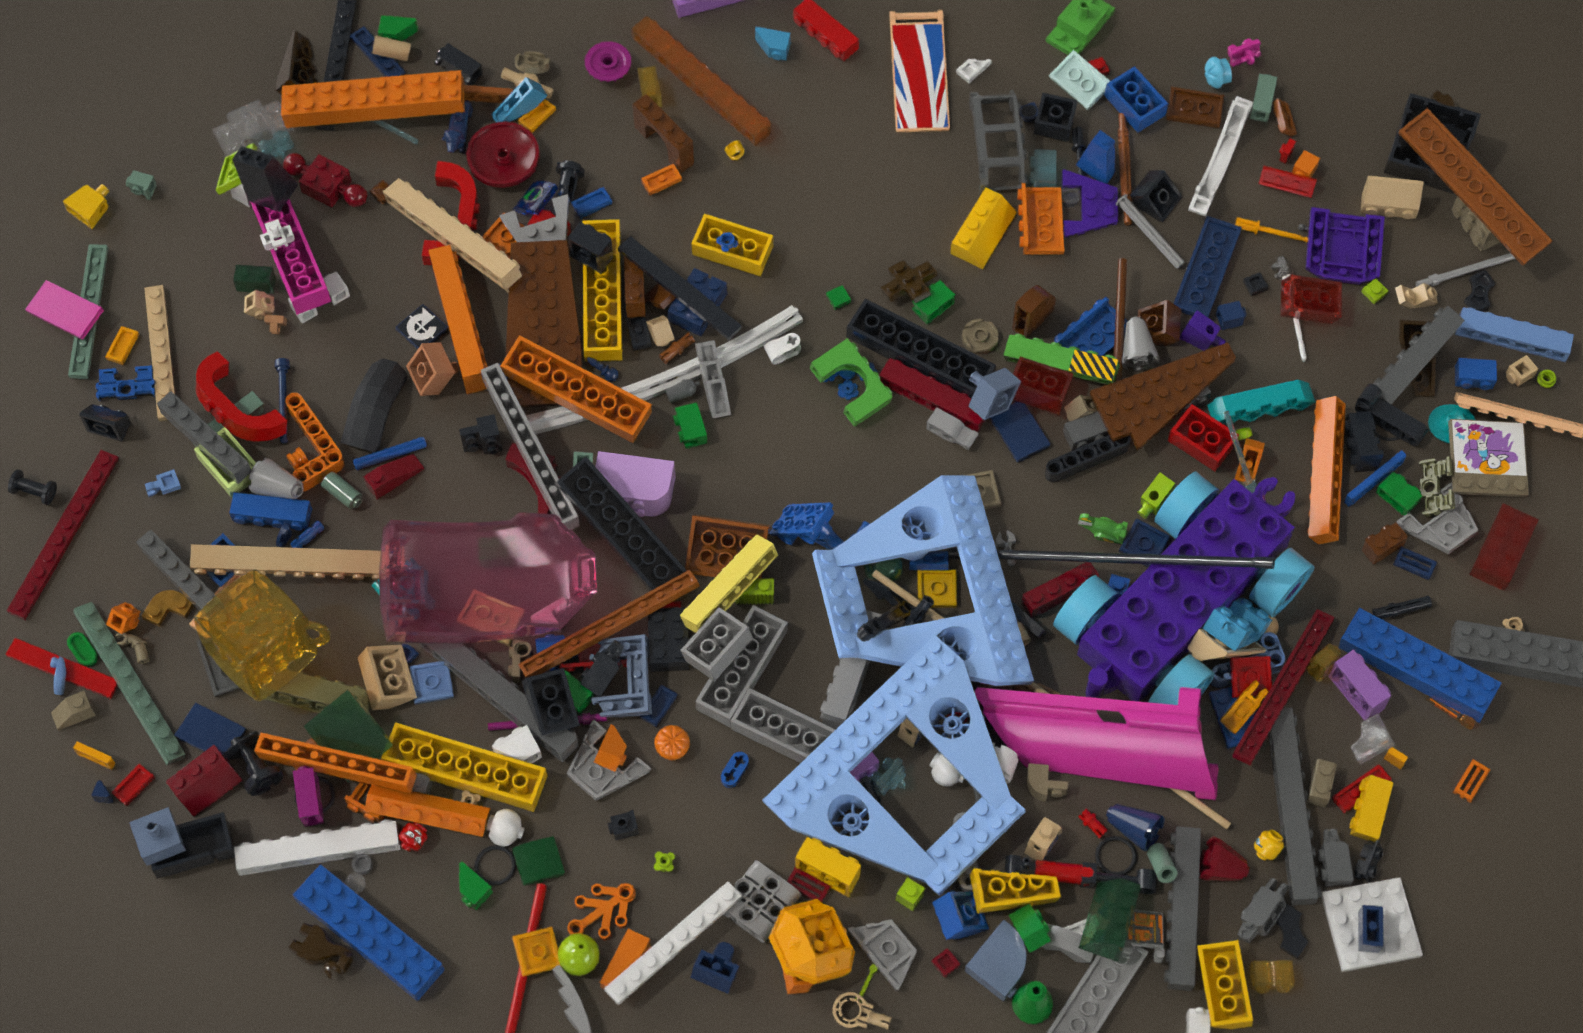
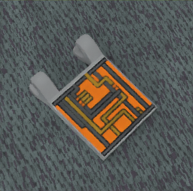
[1121,908,1165,963]

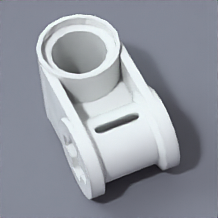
[764,333,801,365]

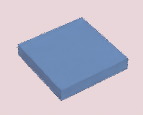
[409,661,454,705]

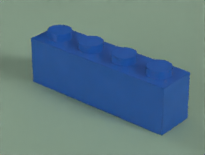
[229,492,312,531]

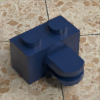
[690,942,739,994]

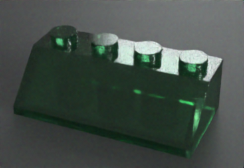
[1078,878,1141,962]

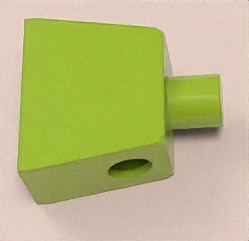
[1137,473,1175,519]

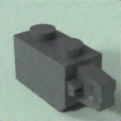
[1318,829,1353,887]

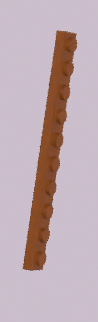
[518,570,700,678]

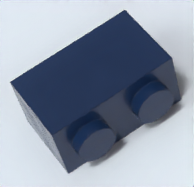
[1358,905,1383,953]

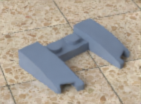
[590,634,652,717]

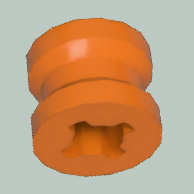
[286,447,309,470]

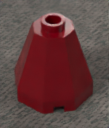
[1199,836,1249,881]

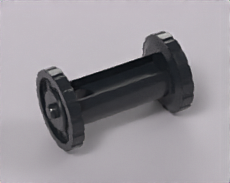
[8,469,57,506]

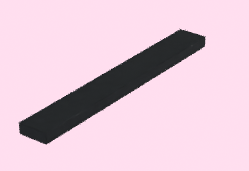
[618,236,742,340]

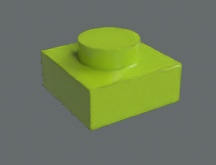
[1361,279,1388,304]

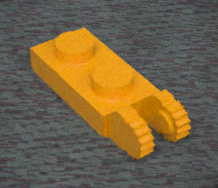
[1219,680,1268,734]

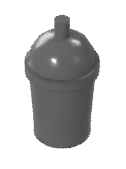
[665,379,700,404]

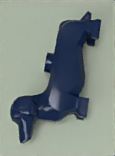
[441,100,473,153]

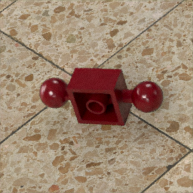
[283,153,367,208]

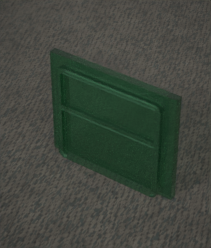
[303,689,393,782]

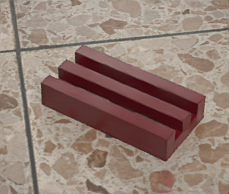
[787,867,831,902]

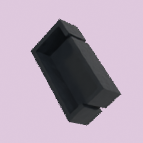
[151,812,235,879]

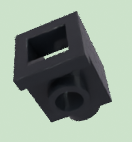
[607,810,639,840]

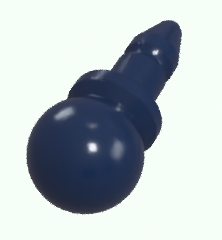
[587,357,619,382]

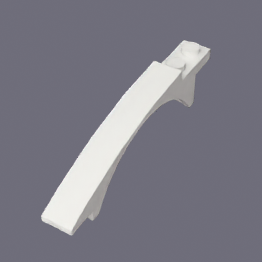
[1188,96,1253,216]

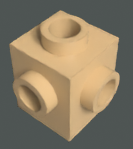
[244,290,275,320]

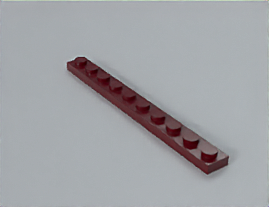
[6,450,119,620]
[1232,609,1335,766]

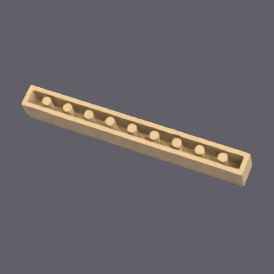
[383,178,522,290]
[190,544,389,580]

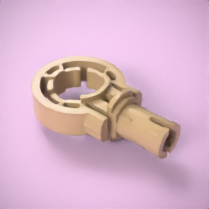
[833,992,892,1030]

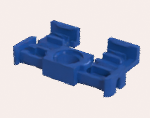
[96,365,155,401]

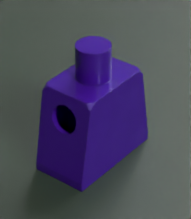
[1180,310,1225,351]

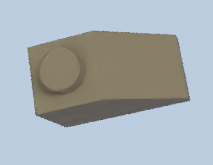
[1064,395,1098,421]
[51,691,96,731]

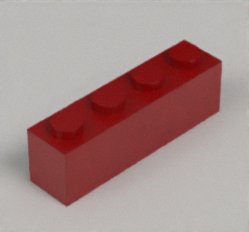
[793,0,859,61]

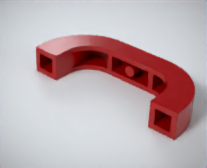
[422,161,480,266]
[196,351,287,441]

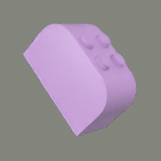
[595,451,676,517]

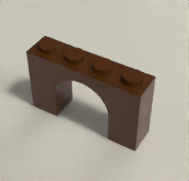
[633,94,694,174]

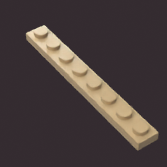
[144,285,176,421]

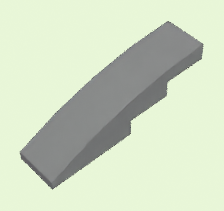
[695,340,731,418]
[553,965,591,1033]

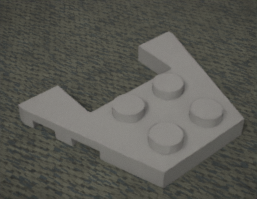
[499,194,570,242]
[1396,482,1478,555]
[567,720,651,801]

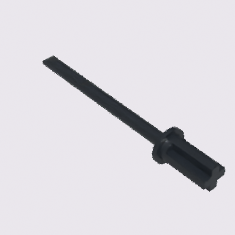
[1072,126,1086,198]

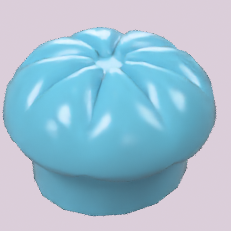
[1205,57,1232,89]

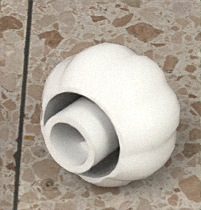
[930,752,965,787]
[486,809,525,846]

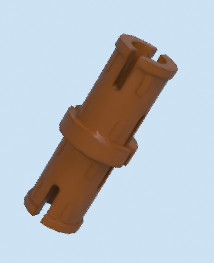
[659,333,695,364]

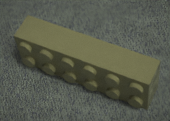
[245,660,371,726]

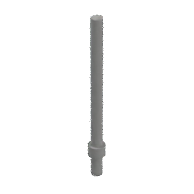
[1416,253,1516,287]

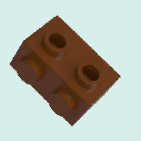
[1361,522,1408,565]

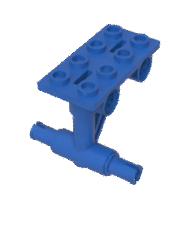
[770,502,870,550]

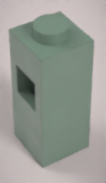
[1250,74,1277,122]

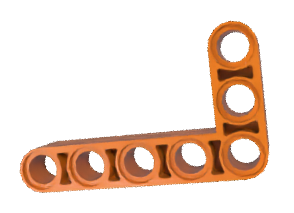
[286,393,345,491]

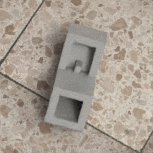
[1042,924,1097,963]

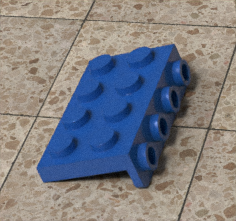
[1054,297,1128,356]

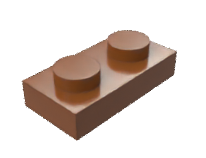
[1272,99,1297,137]

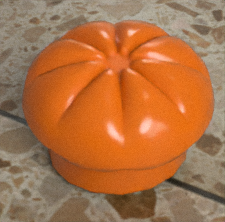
[654,725,690,760]

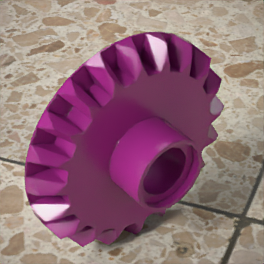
[585,41,631,83]

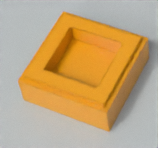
[1384,747,1408,770]

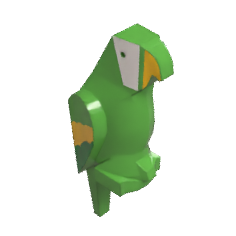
[1078,513,1128,544]

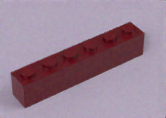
[879,358,985,433]

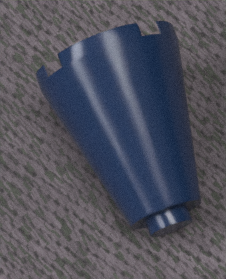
[1106,804,1165,852]

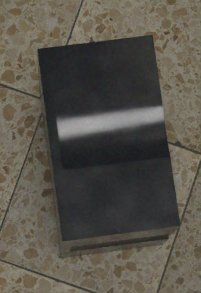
[1383,93,1481,194]

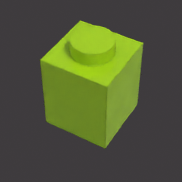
[896,878,925,911]

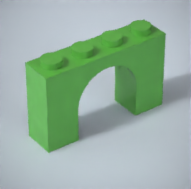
[810,338,892,427]

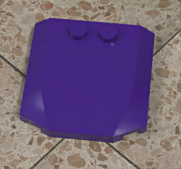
[1305,207,1385,285]

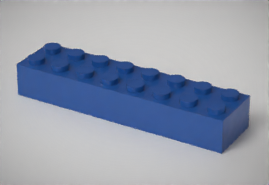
[1338,608,1501,723]
[293,864,445,1001]

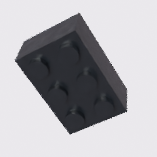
[648,607,690,672]

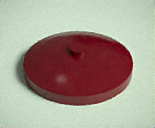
[466,122,540,188]

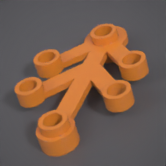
[567,883,636,940]

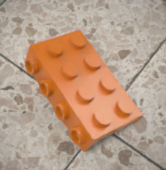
[1017,183,1064,255]

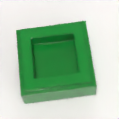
[826,285,851,310]

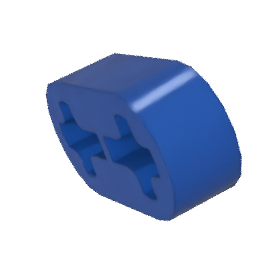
[721,752,749,788]

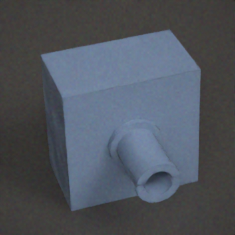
[968,368,1021,420]
[129,807,186,866]

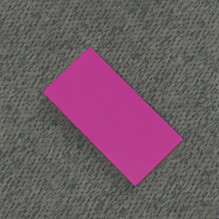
[25,280,104,340]

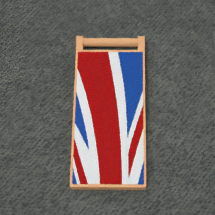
[890,10,950,132]

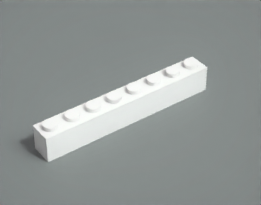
[234,820,401,876]

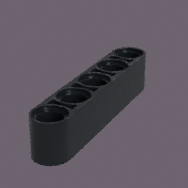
[1045,435,1131,483]

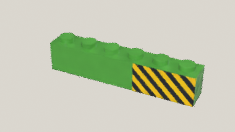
[1004,334,1120,385]

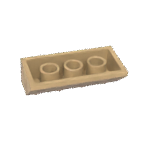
[1187,629,1266,661]

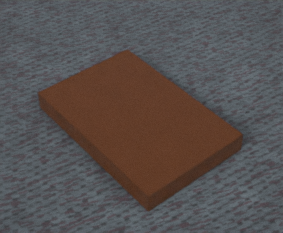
[1166,87,1224,128]

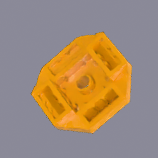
[769,899,855,984]

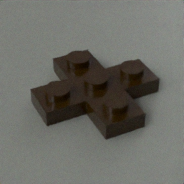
[880,260,938,303]

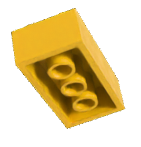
[691,214,773,276]

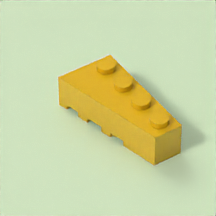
[970,868,1061,914]

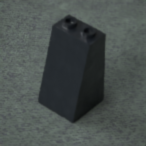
[232,146,298,212]

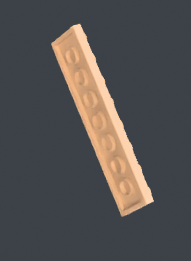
[1454,392,1583,438]

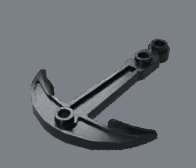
[857,578,924,642]

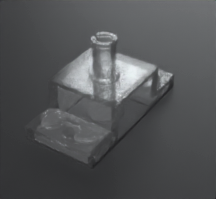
[212,99,293,157]

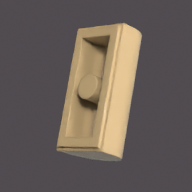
[372,36,411,61]

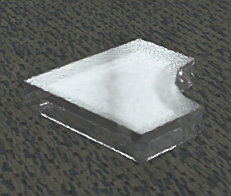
[1351,714,1395,764]

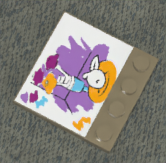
[1448,419,1529,497]

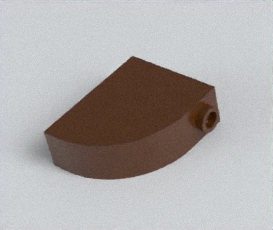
[1012,285,1056,339]

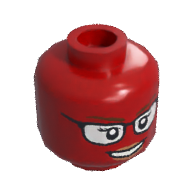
[398,822,428,852]

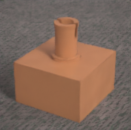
[406,342,459,396]

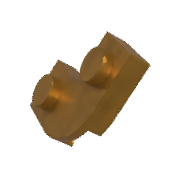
[141,590,194,627]

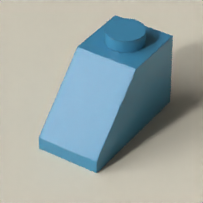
[755,27,791,61]

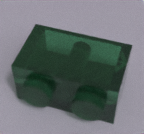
[233,265,276,294]

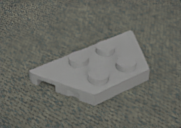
[848,919,917,992]

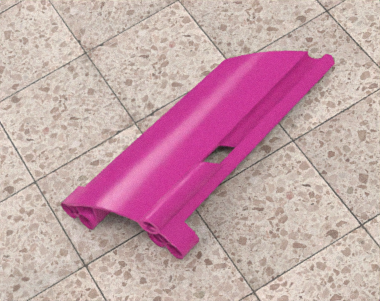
[974,687,1218,800]

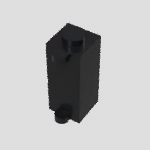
[434,43,483,86]

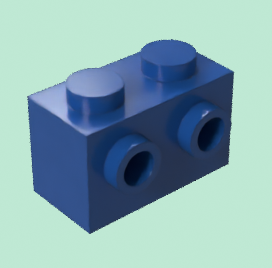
[1455,358,1497,390]

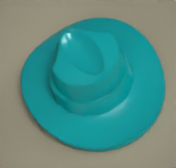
[1428,404,1475,444]

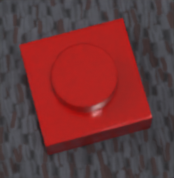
[1088,57,1110,76]
[1279,138,1296,164]

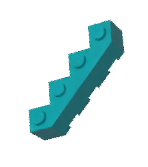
[1207,380,1316,426]

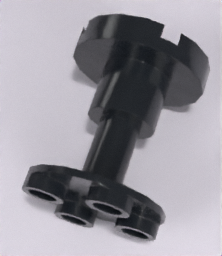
[224,731,284,796]

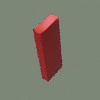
[1258,166,1317,198]
[1332,764,1392,814]

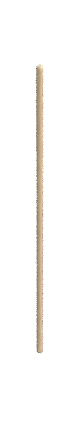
[872,570,1231,829]

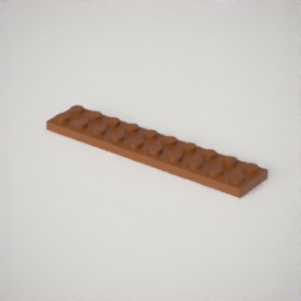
[1399,108,1552,266]

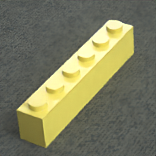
[680,534,778,633]

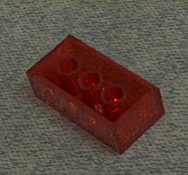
[1469,503,1539,591]

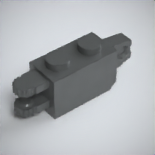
[1237,878,1288,943]

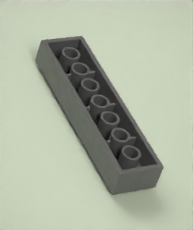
[1449,620,1583,688]

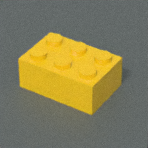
[795,837,861,898]

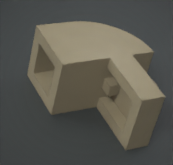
[1027,764,1068,802]

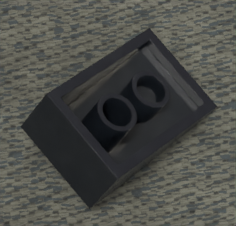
[522,668,580,736]

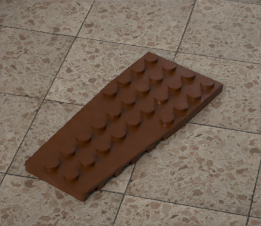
[506,240,582,407]

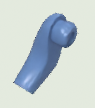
[50,657,66,695]

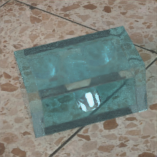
[1030,149,1056,187]

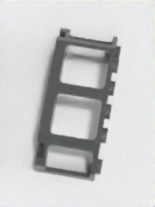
[969,90,1027,195]

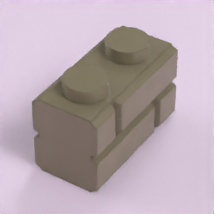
[1306,759,1337,808]

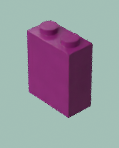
[293,766,325,827]

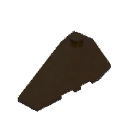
[275,30,318,95]
[1399,320,1436,397]

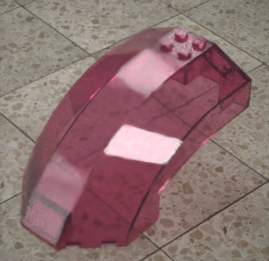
[379,512,597,644]

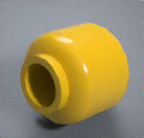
[1254,830,1284,860]

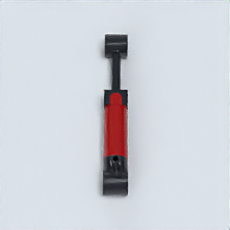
[1004,855,1157,894]

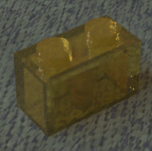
[637,66,662,107]

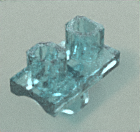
[258,130,294,158]
[871,757,906,796]

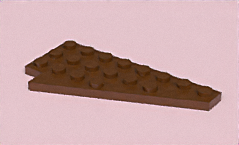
[1090,342,1236,450]

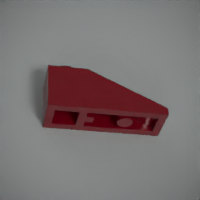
[363,454,424,500]

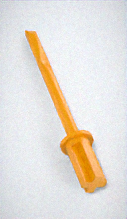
[1235,217,1308,242]

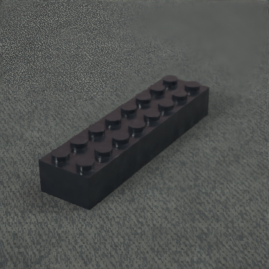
[846,298,996,399]
[555,456,687,591]

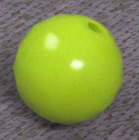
[558,933,600,976]

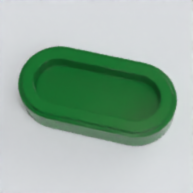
[67,632,98,667]

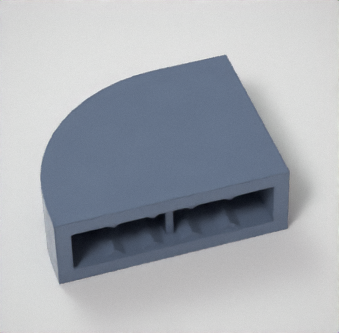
[965,920,1026,1002]

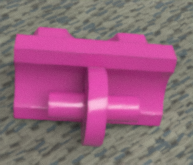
[1228,38,1261,67]

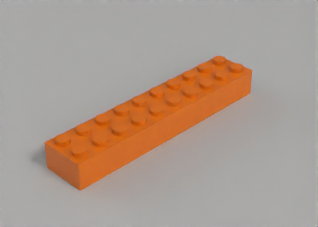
[281,70,465,128]

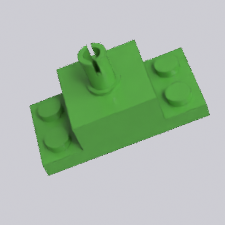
[1046,0,1115,55]

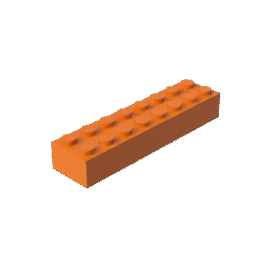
[429,245,487,394]
[500,335,652,443]

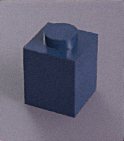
[1216,301,1246,330]

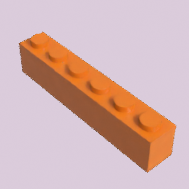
[365,785,490,837]

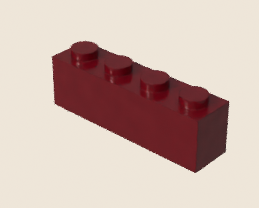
[1021,562,1100,618]

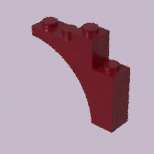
[505,443,561,534]

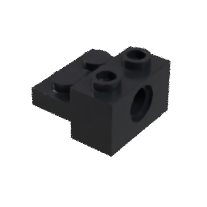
[459,414,503,455]

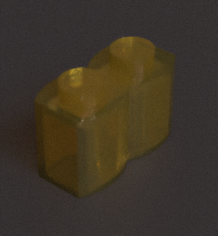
[1307,643,1341,682]
[1249,960,1295,993]

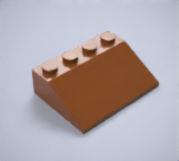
[685,514,771,578]

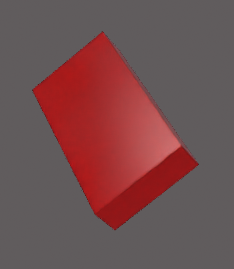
[111,763,155,807]

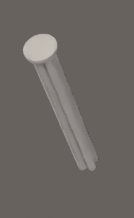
[1116,194,1184,269]

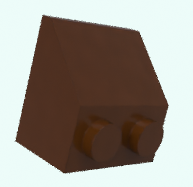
[1138,300,1181,346]

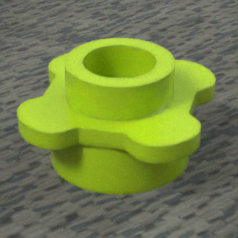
[654,851,675,872]

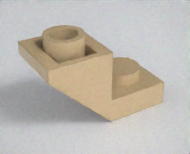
[1395,283,1438,309]

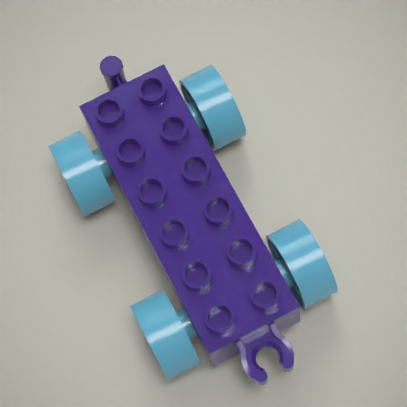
[1053,471,1315,705]

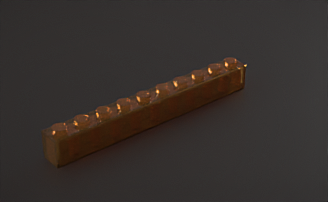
[631,16,771,146]

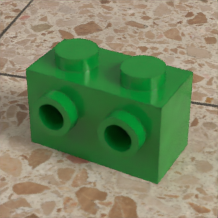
[1009,904,1051,953]

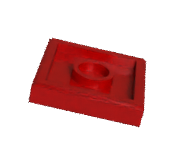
[1230,656,1272,697]

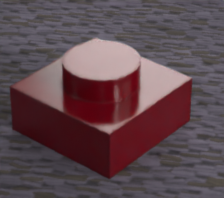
[931,948,960,978]

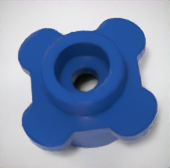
[716,232,738,252]

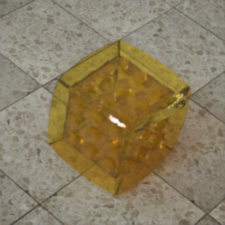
[194,569,331,701]

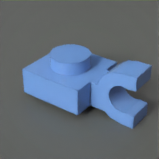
[145,470,181,497]

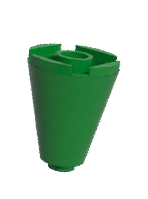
[1012,981,1053,1024]

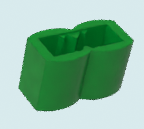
[1376,472,1422,516]

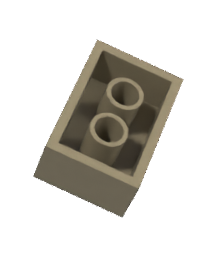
[1452,196,1500,251]

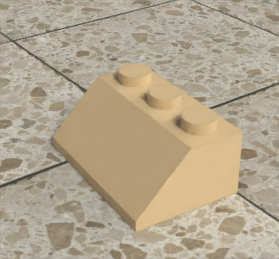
[1361,176,1423,219]
[357,645,417,710]

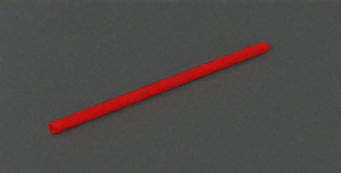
[505,883,547,1033]

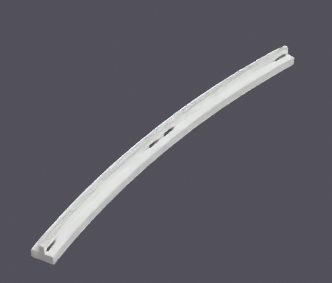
[526,305,803,434]

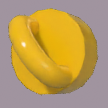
[724,140,744,160]

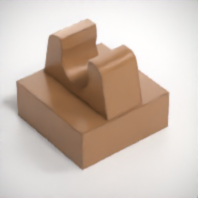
[264,314,287,334]

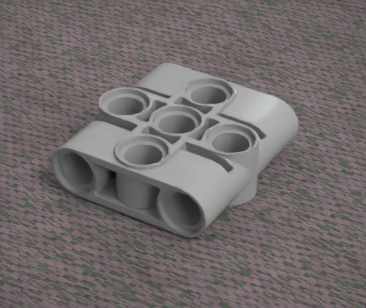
[723,860,801,943]

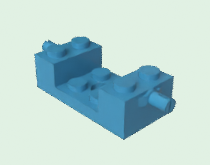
[1202,598,1272,651]

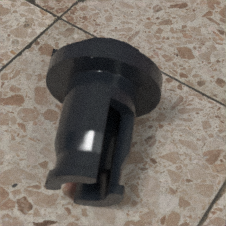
[556,160,585,202]

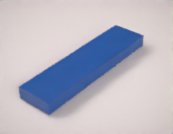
[1344,450,1406,507]

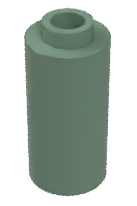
[321,472,363,509]
[1147,843,1177,883]

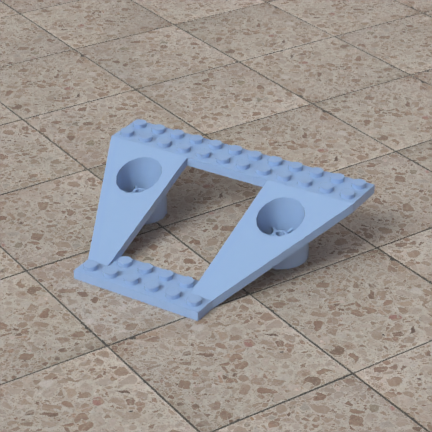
[812,475,1034,686]
[762,635,1026,896]

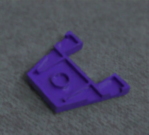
[1062,170,1118,239]

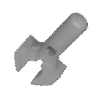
[995,530,1016,566]

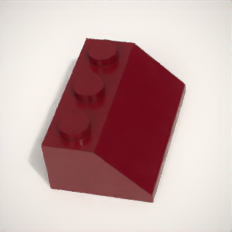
[166,745,243,817]

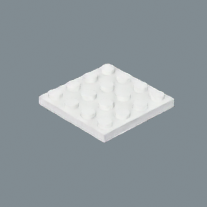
[1321,878,1423,972]

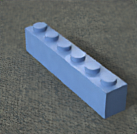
[1455,307,1574,362]

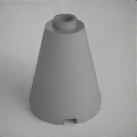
[1122,317,1159,371]
[249,458,304,499]

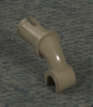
[115,632,150,664]

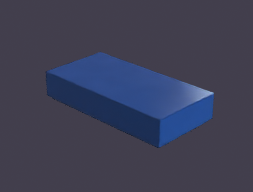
[571,187,612,219]

